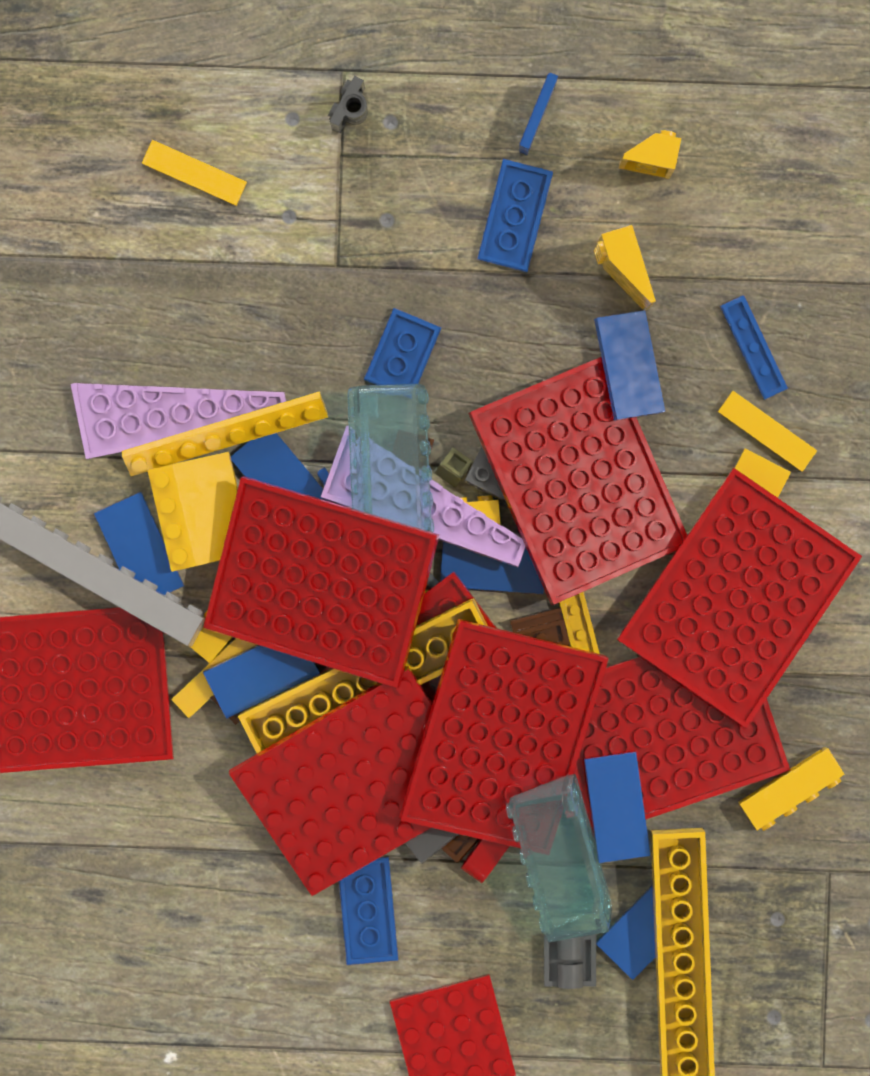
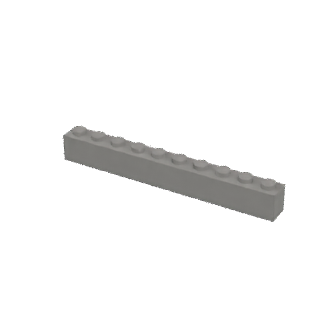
[0,496,205,647]

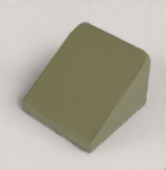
[435,447,473,487]

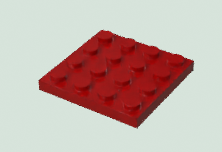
[389,974,516,1076]

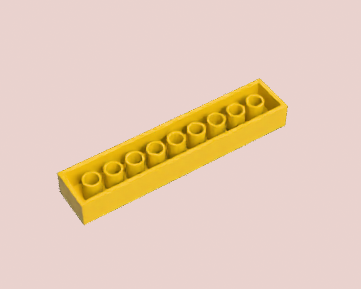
[238,598,488,753]
[650,828,715,1076]

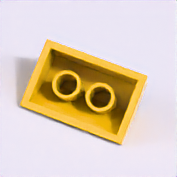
[619,130,681,179]

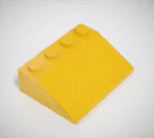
[593,225,656,311]
[147,452,238,572]

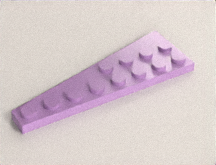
[71,383,286,459]
[321,426,525,568]

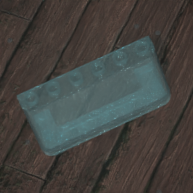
[347,384,434,532]
[506,774,612,943]

